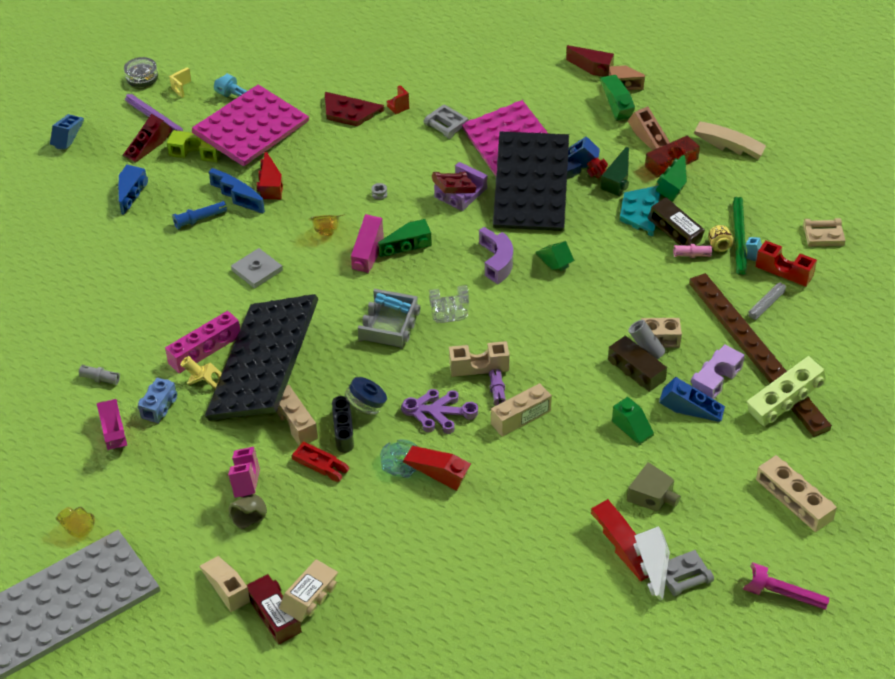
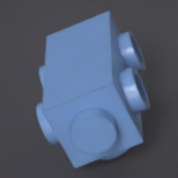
[138,378,177,424]

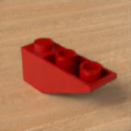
[257,152,283,200]

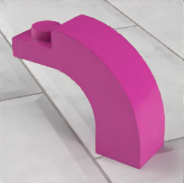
[96,399,127,450]

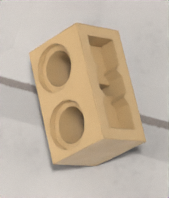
[641,318,682,348]

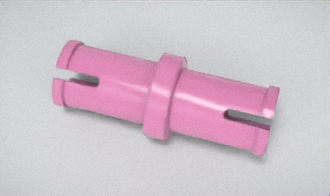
[673,244,712,258]

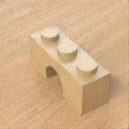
[449,341,510,377]
[276,385,318,446]

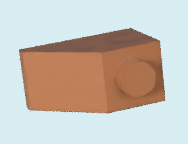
[609,65,645,91]

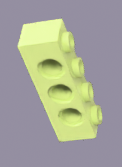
[746,356,826,427]

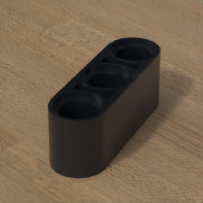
[332,396,354,453]

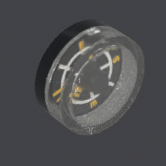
[124,57,158,87]

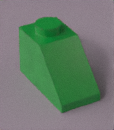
[535,241,575,271]
[612,397,654,445]

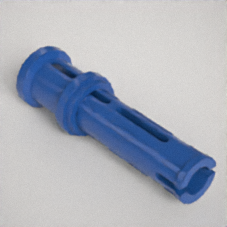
[172,201,227,229]

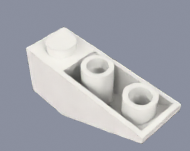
[634,526,670,601]

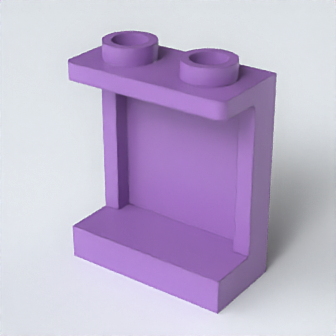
[434,162,487,211]

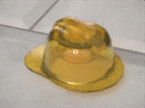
[309,214,345,236]

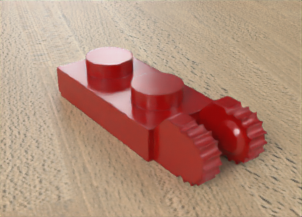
[291,442,350,482]

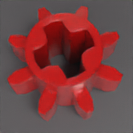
[586,157,608,179]

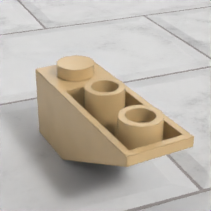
[200,556,250,612]

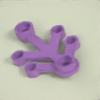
[401,389,478,434]

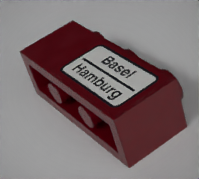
[247,574,303,645]

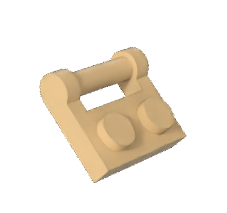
[803,218,846,247]

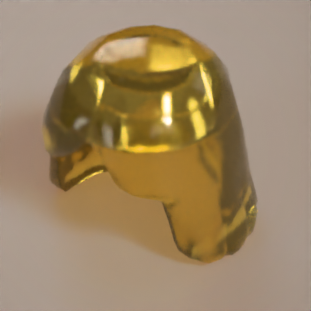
[56,507,95,538]

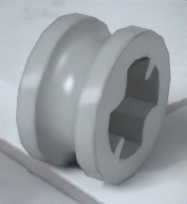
[371,183,387,200]

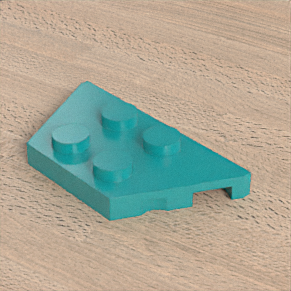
[620,186,660,236]

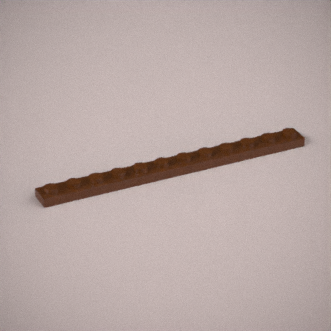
[689,273,832,437]

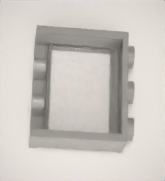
[358,289,420,349]

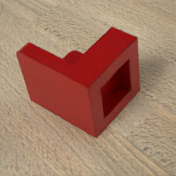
[387,85,410,115]

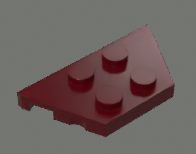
[325,92,384,127]

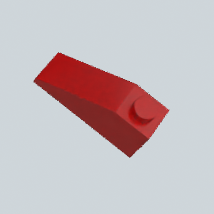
[403,446,471,491]

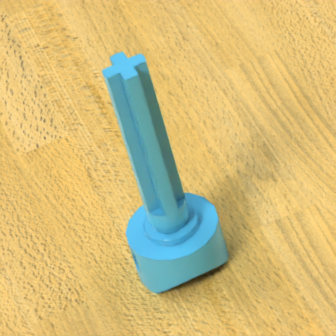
[214,73,247,97]

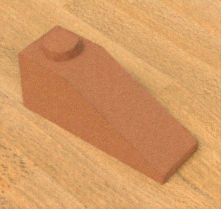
[628,106,674,156]

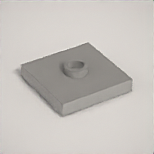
[231,248,283,288]

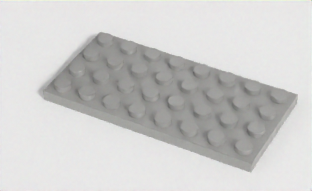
[0,530,160,679]

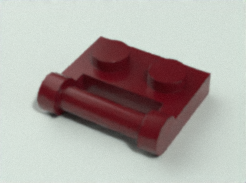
[432,172,477,194]

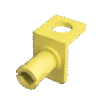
[180,356,222,389]

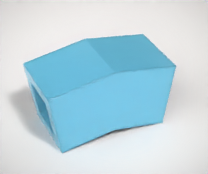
[746,237,762,261]

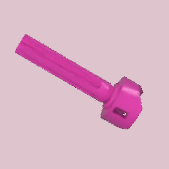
[743,562,829,610]

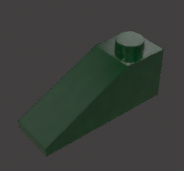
[600,147,629,196]

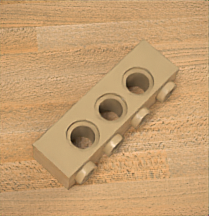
[756,455,837,532]

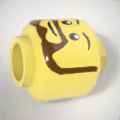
[708,225,734,252]

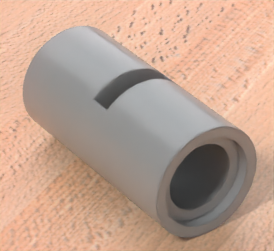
[628,320,665,359]

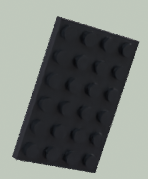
[493,131,569,231]

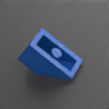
[568,136,600,168]

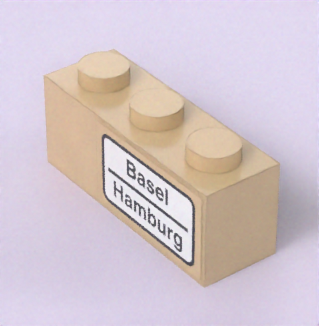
[491,383,552,437]
[279,559,338,622]

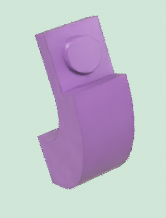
[479,227,513,284]

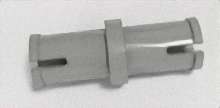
[79,364,120,385]

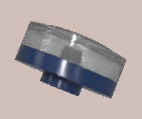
[345,377,387,415]

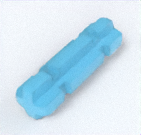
[375,293,411,314]

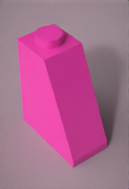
[351,214,384,273]

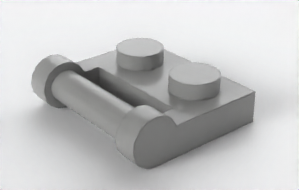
[424,104,468,139]
[665,550,714,596]

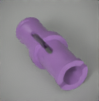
[489,369,506,406]

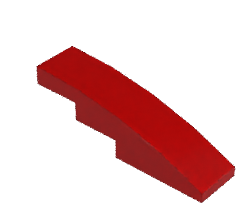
[591,499,649,582]

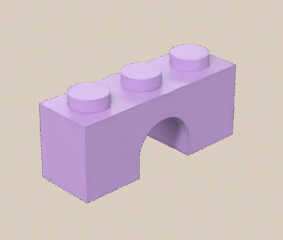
[691,344,745,399]

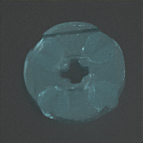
[380,439,418,478]

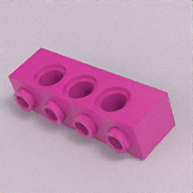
[165,311,241,374]

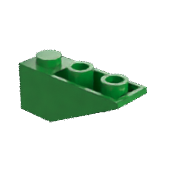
[656,155,687,202]
[378,219,432,257]

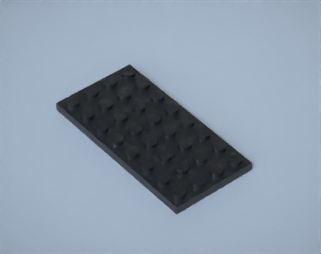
[205,294,319,421]

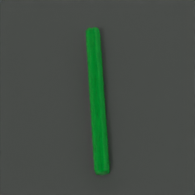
[733,196,747,275]

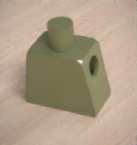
[627,462,681,511]

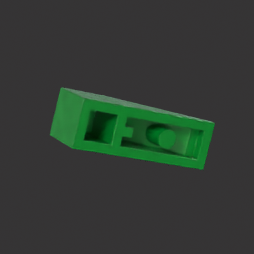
[600,75,635,121]

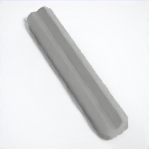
[748,282,786,320]

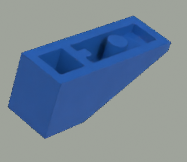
[50,114,84,150]

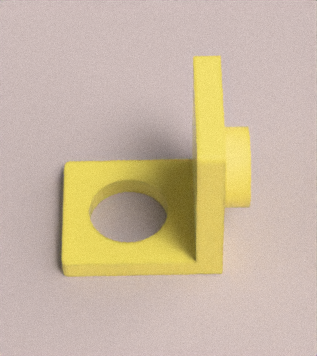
[169,67,191,98]

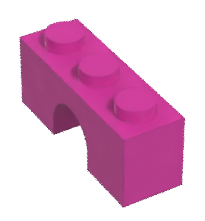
[228,447,260,498]

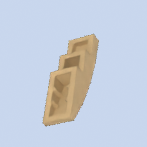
[693,121,766,160]

